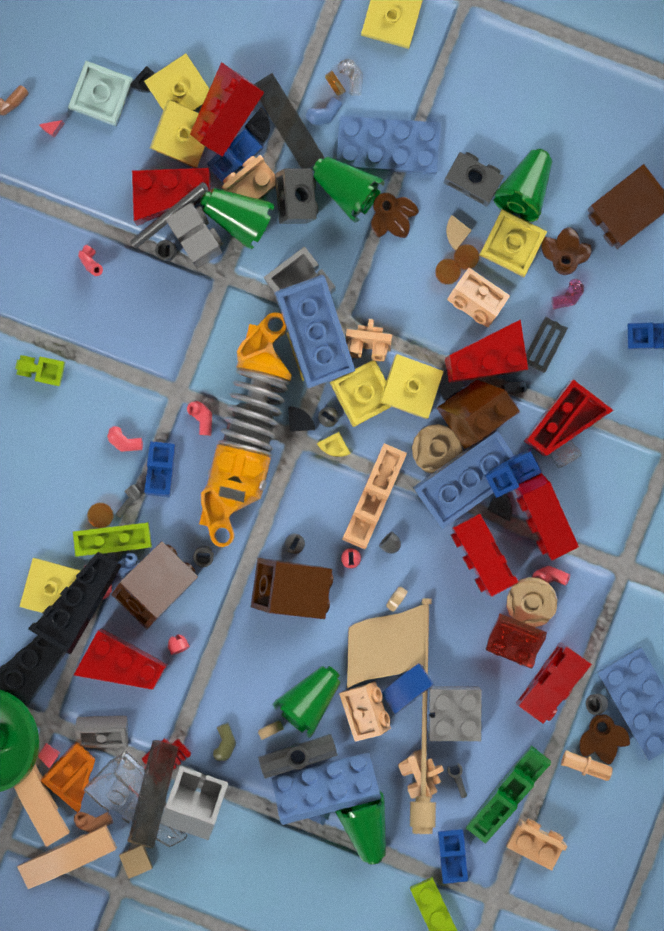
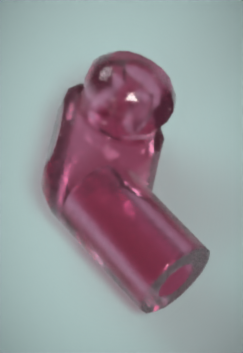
[551,279,584,309]

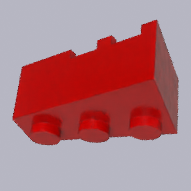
[190,62,264,157]
[132,168,211,226]
[445,319,528,383]
[524,379,614,456]
[514,473,579,560]
[450,513,519,597]
[73,628,168,690]
[516,642,592,724]

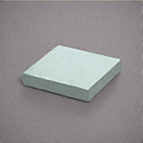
[68,60,133,126]

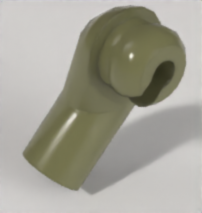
[213,722,236,761]

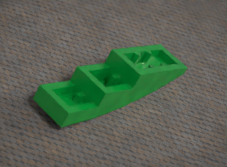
[466,745,551,844]

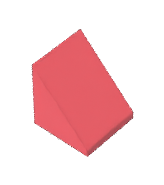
[39,120,65,138]
[38,743,61,768]

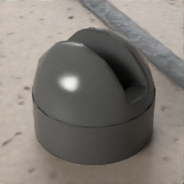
[155,240,177,261]
[318,407,338,427]
[379,531,401,554]
[285,534,305,554]
[193,546,214,567]
[586,694,608,715]

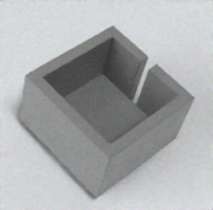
[166,203,223,269]
[264,246,336,294]
[428,686,481,741]
[160,766,228,840]

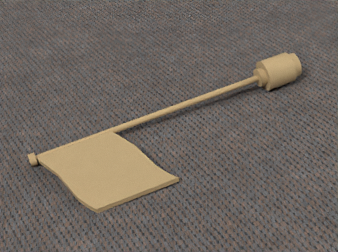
[347,599,436,834]

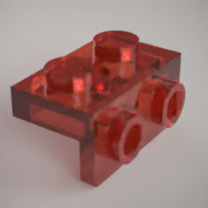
[486,613,547,669]

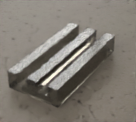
[526,316,568,373]

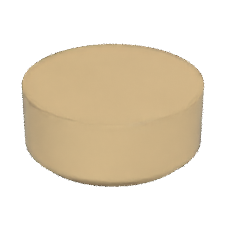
[386,586,408,612]
[258,720,284,740]

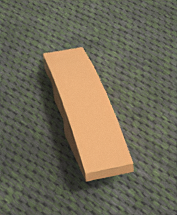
[342,443,407,549]
[14,765,70,847]
[17,825,117,889]

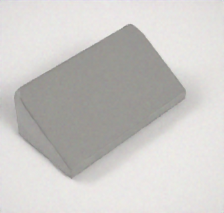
[75,716,128,748]

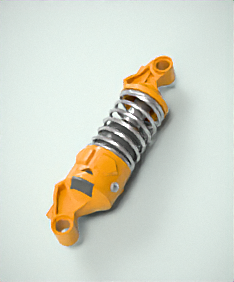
[199,312,292,547]

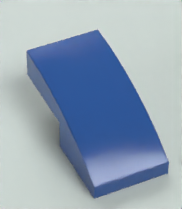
[207,129,263,183]
[627,322,664,349]
[144,441,175,497]
[485,448,542,498]
[382,663,435,714]
[438,829,468,884]

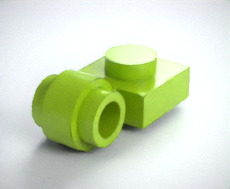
[15,355,66,387]

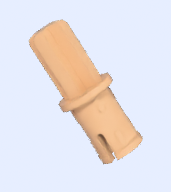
[561,750,613,781]

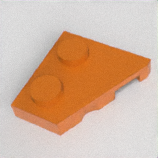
[41,742,95,813]

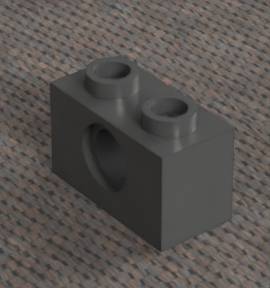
[443,152,504,207]
[275,168,318,224]

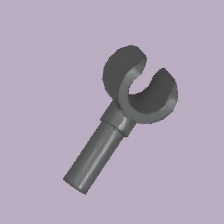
[116,484,142,518]
[447,763,467,798]

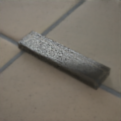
[254,73,325,169]
[127,740,179,848]

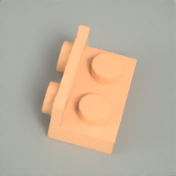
[222,155,276,199]
[447,268,510,327]
[339,681,391,742]
[506,818,568,871]

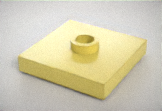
[361,0,423,49]
[144,53,209,111]
[150,100,205,168]
[479,209,547,277]
[380,354,443,419]
[330,360,391,427]
[19,558,81,613]

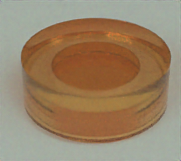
[325,70,346,96]
[454,244,479,271]
[435,259,461,285]
[87,503,114,528]

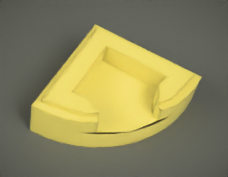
[317,432,351,457]

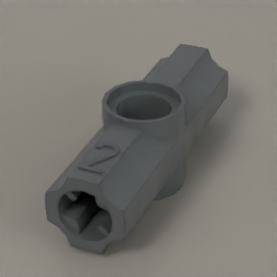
[258,734,338,779]

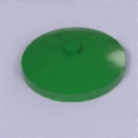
[0,690,39,792]

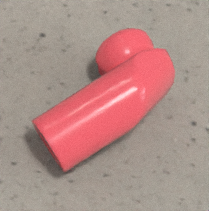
[78,245,103,276]
[187,401,212,436]
[107,426,143,452]
[532,566,571,586]

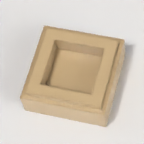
[119,844,153,879]

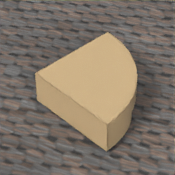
[446,215,472,251]

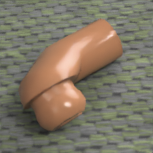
[0,85,29,115]
[74,812,113,833]

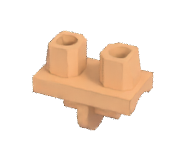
[346,319,392,361]
[398,749,444,799]

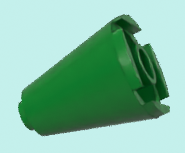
[493,149,552,222]
[312,156,384,223]
[200,188,274,250]
[272,666,341,738]
[335,791,386,865]

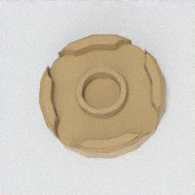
[412,424,462,474]
[506,577,558,627]

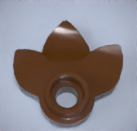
[371,193,419,238]
[541,227,591,275]
[579,714,630,764]

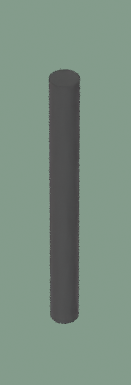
[130,182,209,249]

